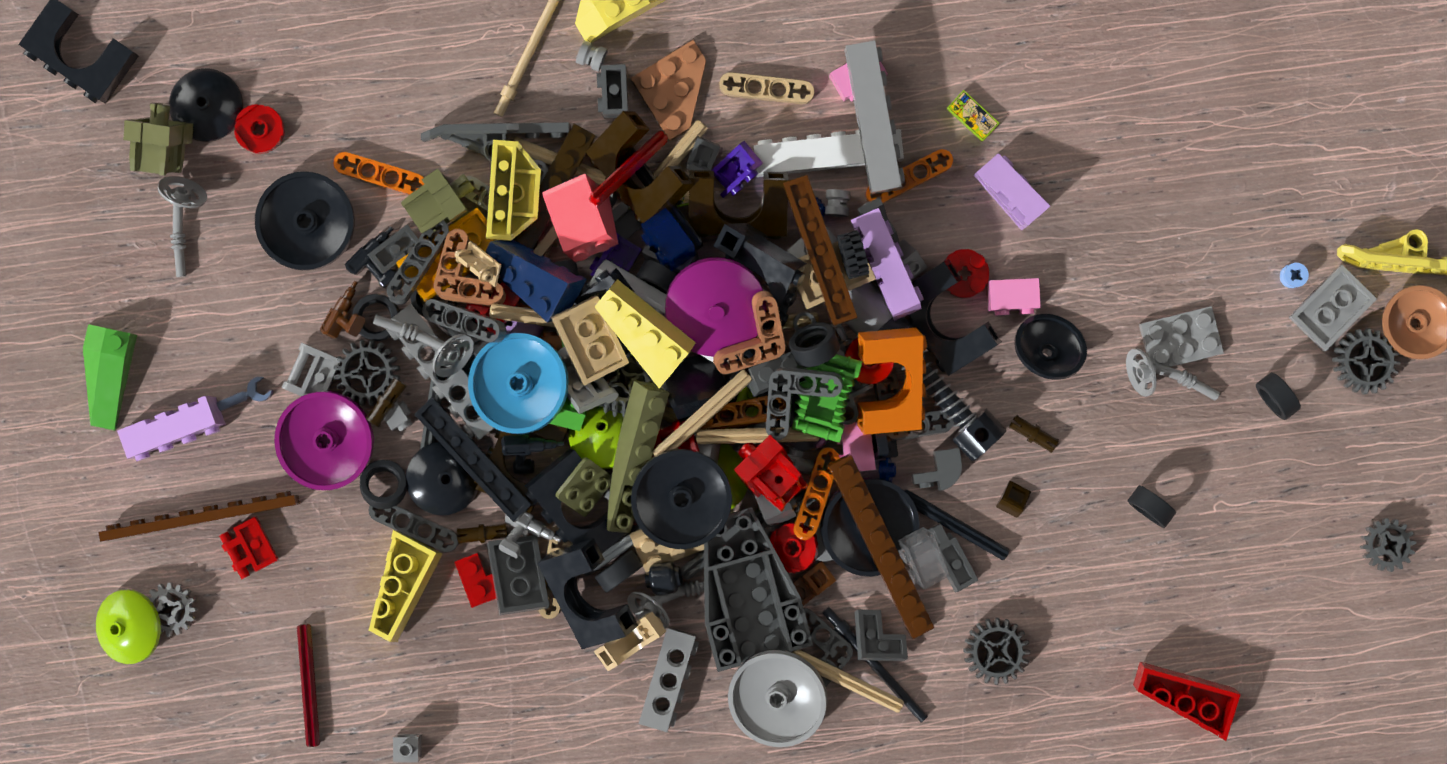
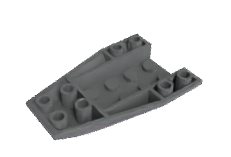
[704,508,813,672]

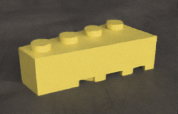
[595,279,696,388]
[369,530,443,642]

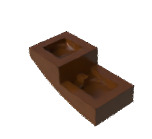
[793,561,837,606]

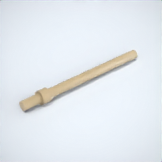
[494,0,560,117]

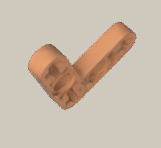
[434,229,506,307]
[713,291,785,374]

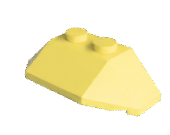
[575,0,665,43]
[486,140,541,241]

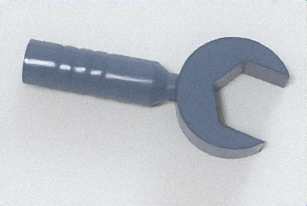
[217,377,273,411]

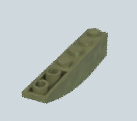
[607,380,669,533]

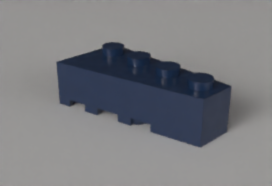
[485,240,587,323]

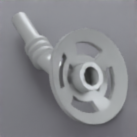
[158,176,207,278]
[373,314,474,377]
[1126,348,1220,401]
[627,580,704,629]

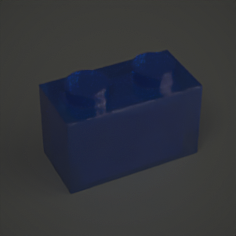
[641,208,696,271]

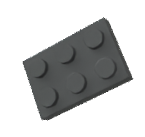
[487,535,549,616]

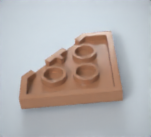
[631,40,706,141]

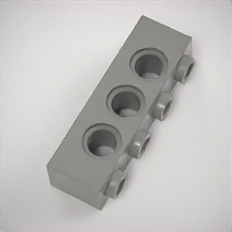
[639,627,699,732]

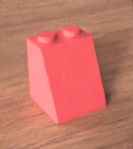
[542,173,618,262]

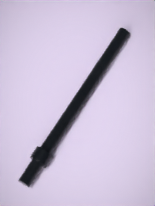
[822,606,928,723]

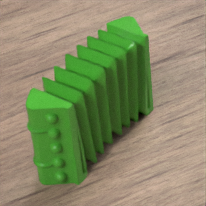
[792,354,863,443]

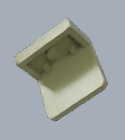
[556,458,612,517]

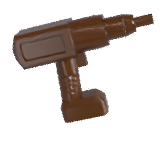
[320,281,366,339]

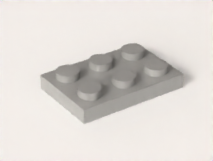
[1289,265,1377,352]
[1139,306,1224,367]

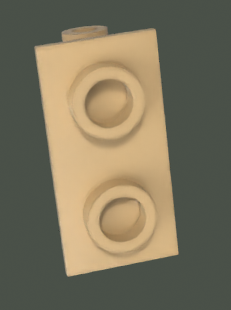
[455,241,501,287]

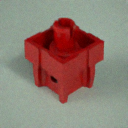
[734,435,808,512]

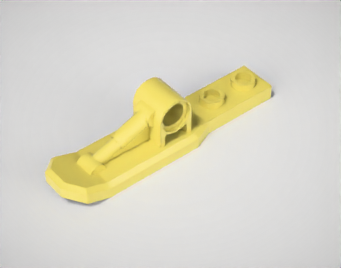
[1337,229,1447,276]

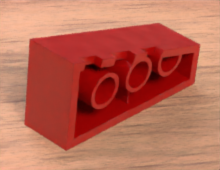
[1133,662,1241,741]

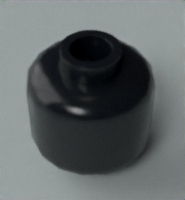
[645,561,683,596]

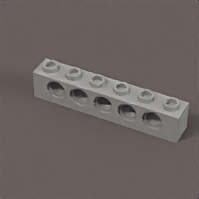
[386,304,494,439]

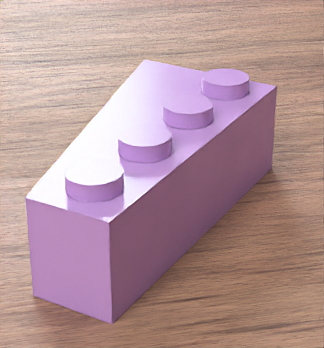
[851,208,924,321]
[117,396,226,462]

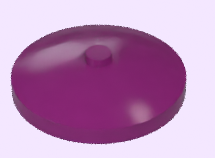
[665,257,766,357]
[274,391,374,490]

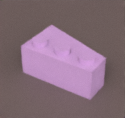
[973,153,1050,231]

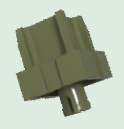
[123,103,193,176]
[401,168,474,234]

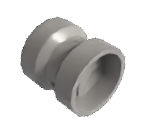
[576,40,607,72]
[824,189,850,217]

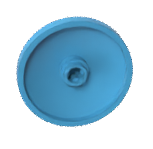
[468,333,569,434]

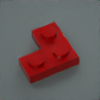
[455,553,496,608]

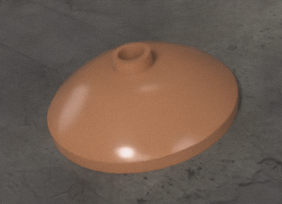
[1382,285,1447,359]

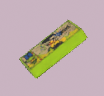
[947,90,999,142]

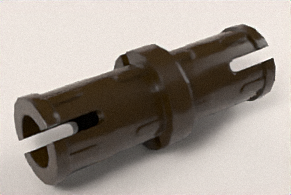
[366,377,407,427]
[1009,415,1059,453]
[457,523,508,544]

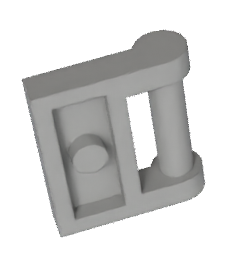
[281,342,341,396]
[566,365,618,414]

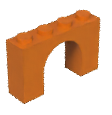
[857,328,927,435]

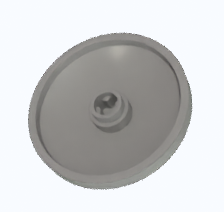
[728,650,827,747]

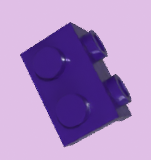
[711,141,763,198]
[589,234,642,277]

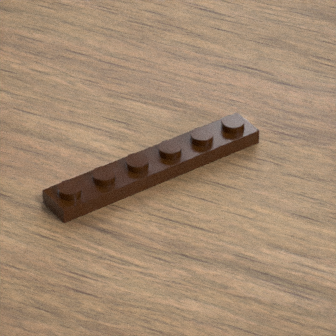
[783,175,858,326]

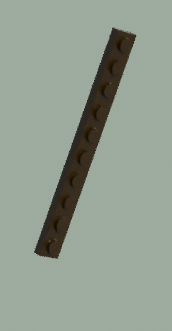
[472,123,596,331]

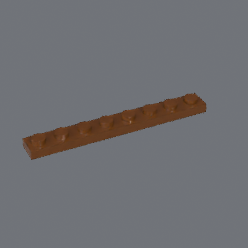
[828,453,934,639]
[98,491,300,542]

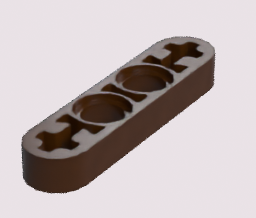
[693,396,787,430]

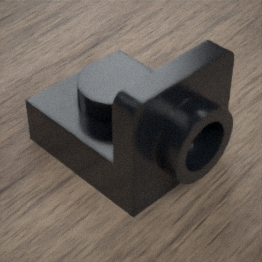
[871,433,898,460]

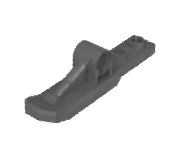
[421,122,570,161]

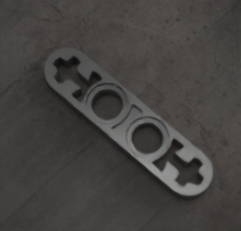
[387,221,450,305]
[422,299,507,343]
[368,506,458,552]

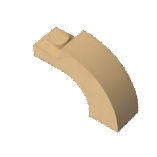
[594,612,667,671]

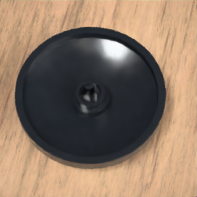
[255,172,355,271]
[631,449,732,549]
[821,477,920,577]

